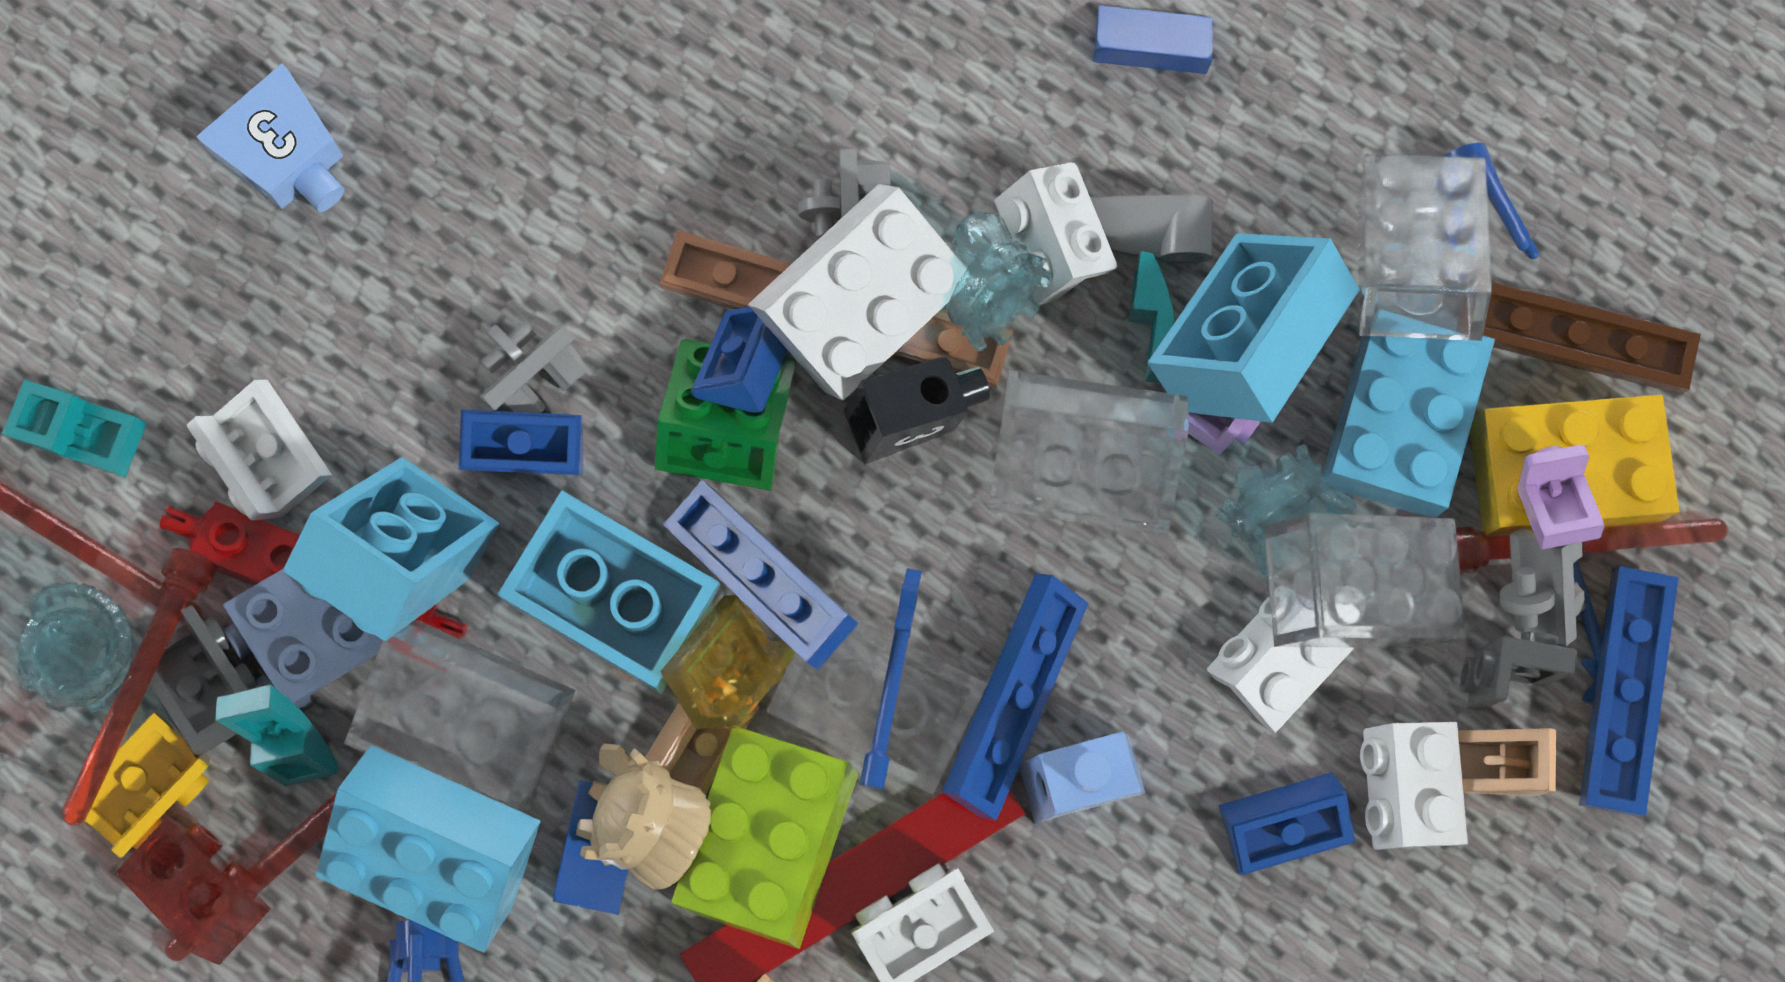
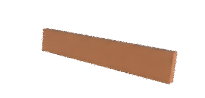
[659,230,1014,388]

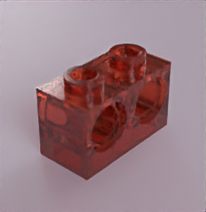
[115,816,271,965]

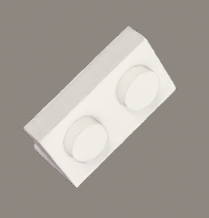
[994,162,1117,306]
[187,379,332,520]
[1207,586,1356,733]
[1360,722,1468,850]
[850,863,994,982]

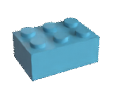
[1147,233,1360,423]
[1320,304,1495,519]
[283,457,500,642]
[497,490,723,695]
[315,745,541,953]

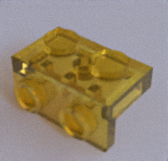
[660,595,797,729]

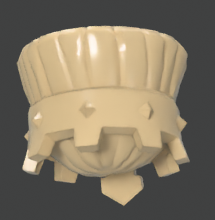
[576,744,711,890]

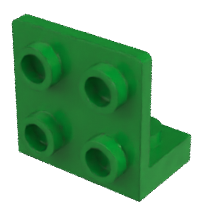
[654,339,796,491]

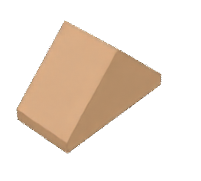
[1458,728,1556,797]

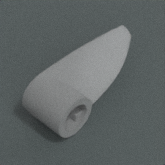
[1090,194,1213,263]

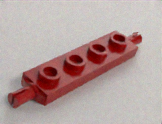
[159,501,468,649]

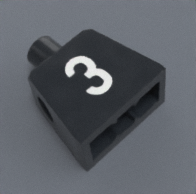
[844,357,990,465]

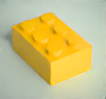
[1470,394,1680,538]

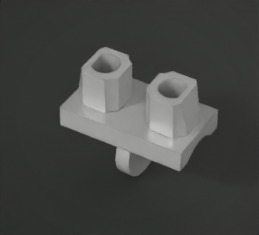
[798,148,890,239]
[479,322,588,413]
[1500,528,1585,646]

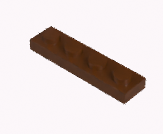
[1455,277,1701,395]

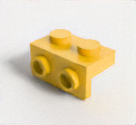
[66,710,210,858]

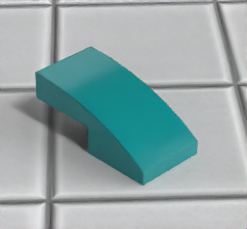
[1128,251,1175,383]
[2,379,147,478]
[215,685,338,786]

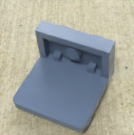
[222,568,391,713]

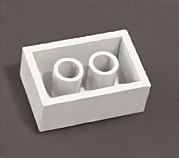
[748,184,974,400]

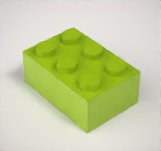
[671,725,858,949]

